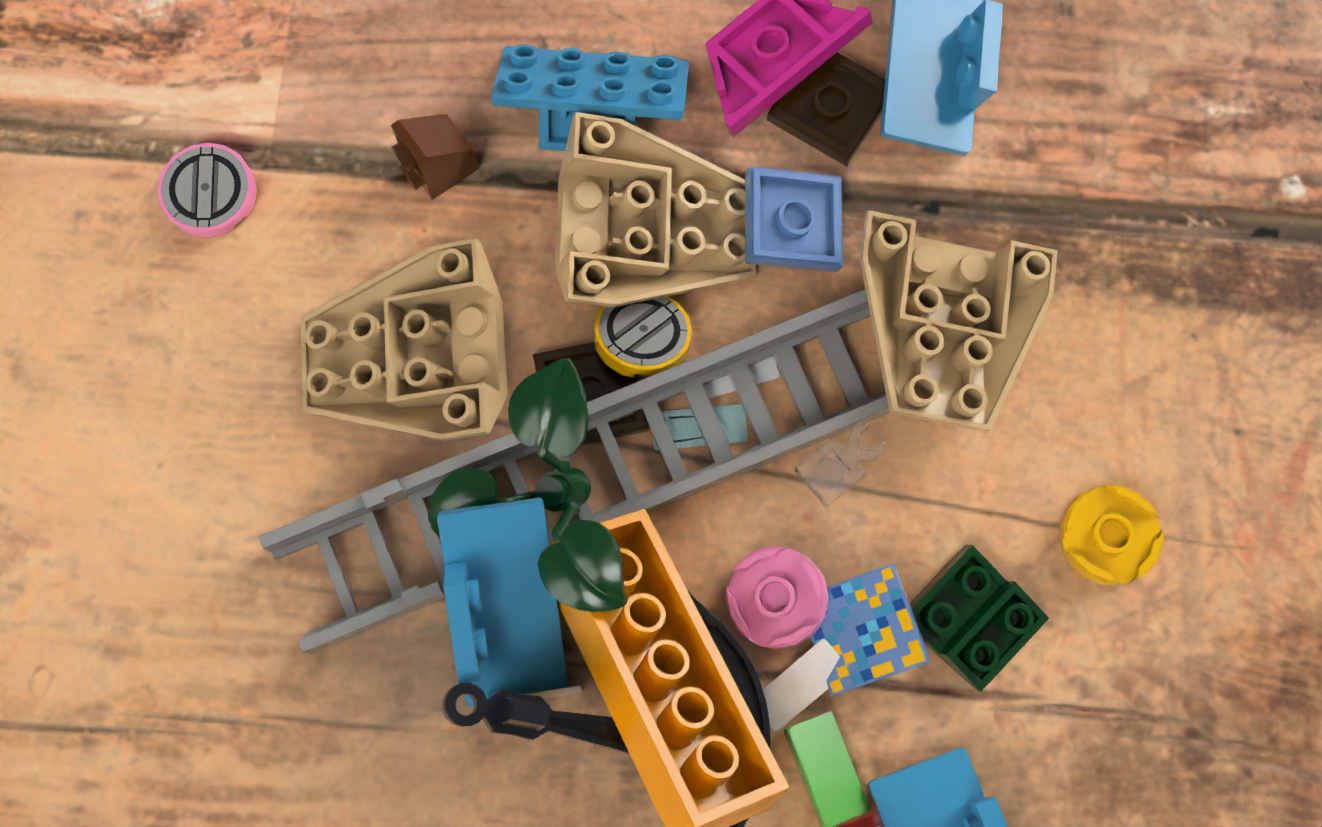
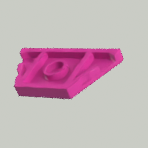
[705,0,872,137]

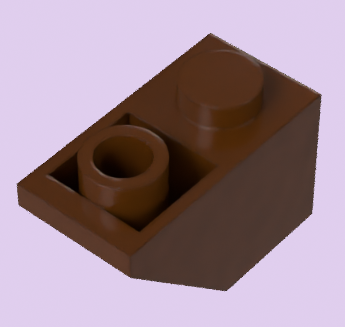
[391,114,479,200]

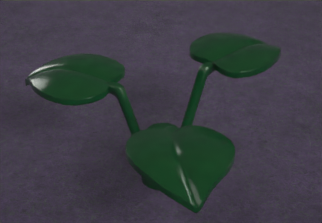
[428,358,628,612]

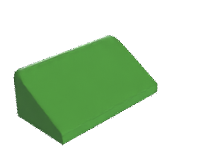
[783,711,871,827]

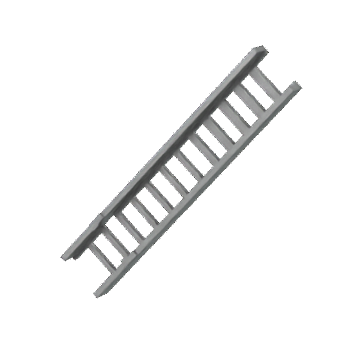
[258,289,890,654]

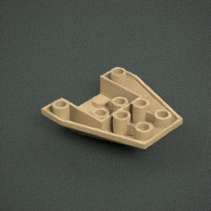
[555,112,756,307]
[860,210,1058,432]
[301,238,508,441]

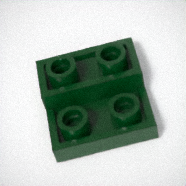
[910,545,1049,692]

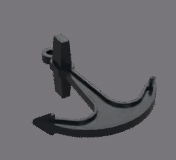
[442,590,770,827]

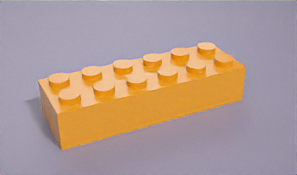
[550,509,790,827]

